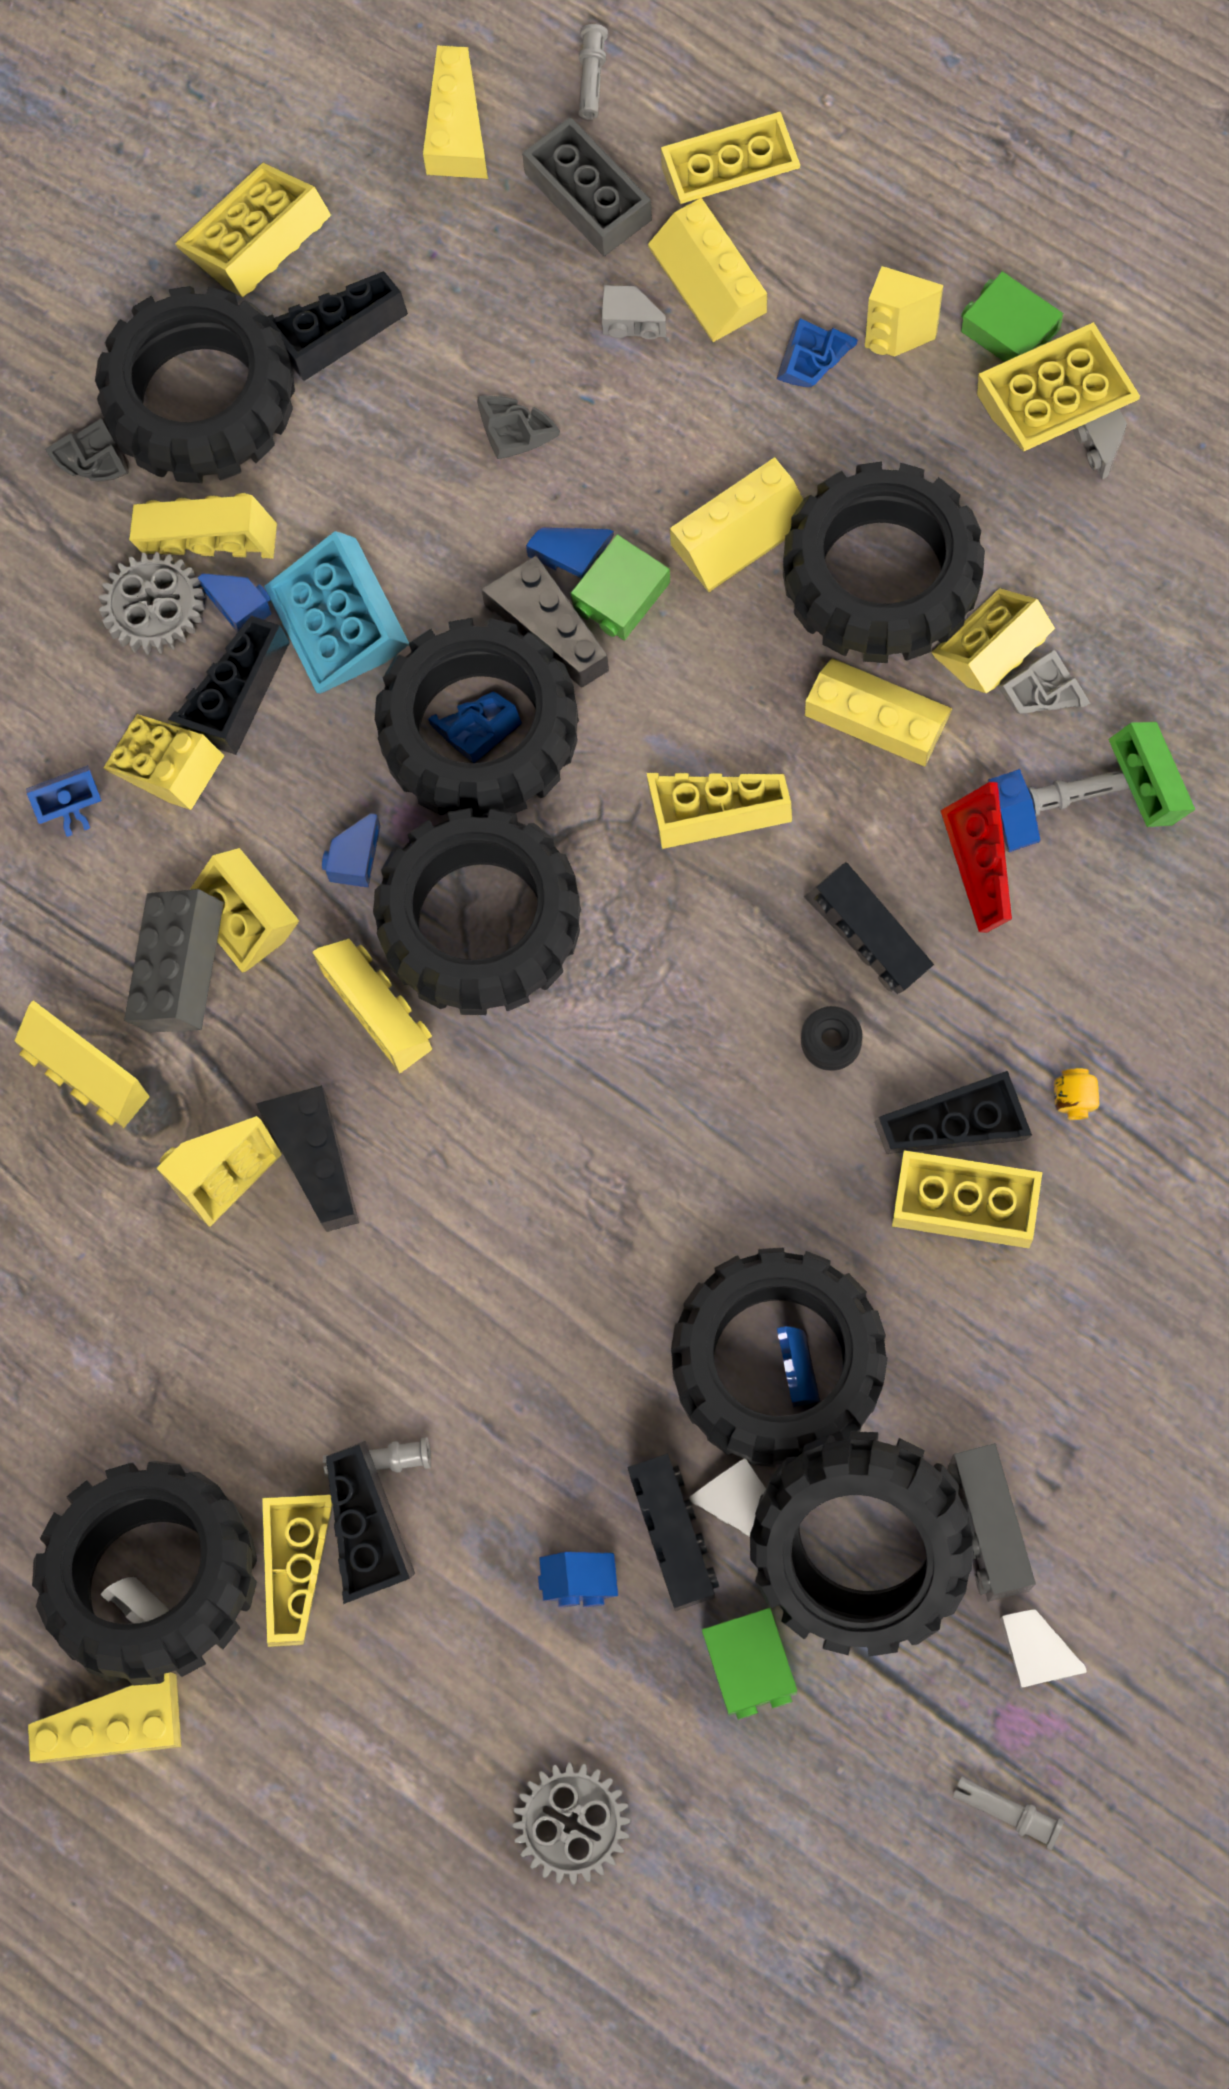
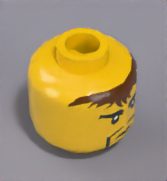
[1054,1068,1100,1120]

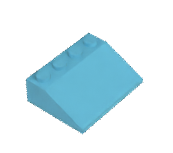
[264,531,409,694]

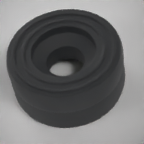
[801,1006,863,1071]

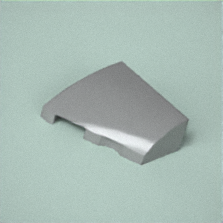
[998,650,1090,714]

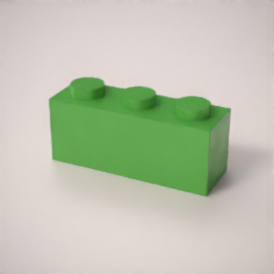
[1108,722,1196,827]

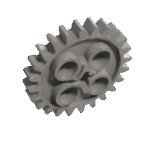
[99,552,205,655]
[512,1763,631,1885]

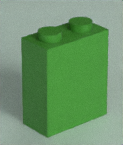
[961,271,1064,362]
[571,534,670,641]
[702,1608,798,1720]

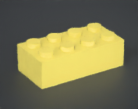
[892,1150,1042,1248]

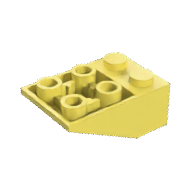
[103,714,224,810]

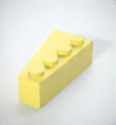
[423,45,488,179]
[129,493,277,559]
[647,773,792,849]
[262,1495,333,1647]
[28,1672,181,1763]

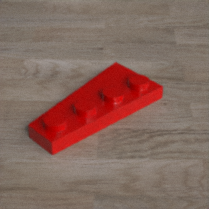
[940,782,1012,933]

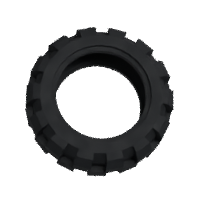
[95,286,295,483]
[783,461,985,663]
[374,618,579,815]
[373,807,581,1016]
[671,1247,888,1468]
[750,1431,975,1657]
[32,1461,257,1686]

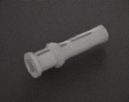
[579,24,608,120]
[1027,769,1129,816]
[323,1437,431,1477]
[952,1776,1065,1851]

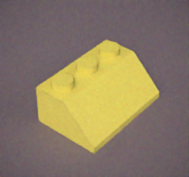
[865,266,943,357]
[932,588,1055,694]
[190,848,299,973]

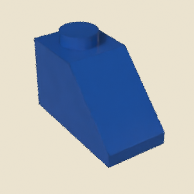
[197,574,272,633]
[988,769,1041,852]
[322,814,380,888]

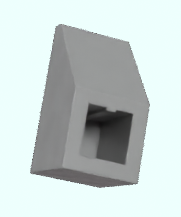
[602,285,666,339]
[1073,409,1127,479]

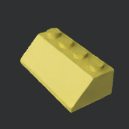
[661,112,800,204]
[648,198,767,342]
[670,457,803,592]
[805,658,952,767]
[312,939,432,1074]
[15,1000,150,1128]

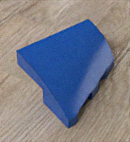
[776,318,858,387]
[526,527,614,579]
[428,692,522,763]
[777,1326,820,1408]

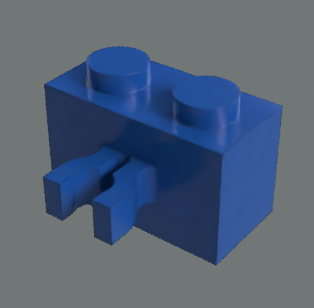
[26,765,102,837]
[538,1552,618,1607]

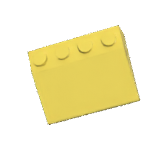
[175,163,331,298]
[977,322,1140,452]
[157,1116,282,1227]

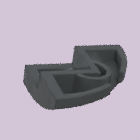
[477,396,560,459]
[45,418,129,482]

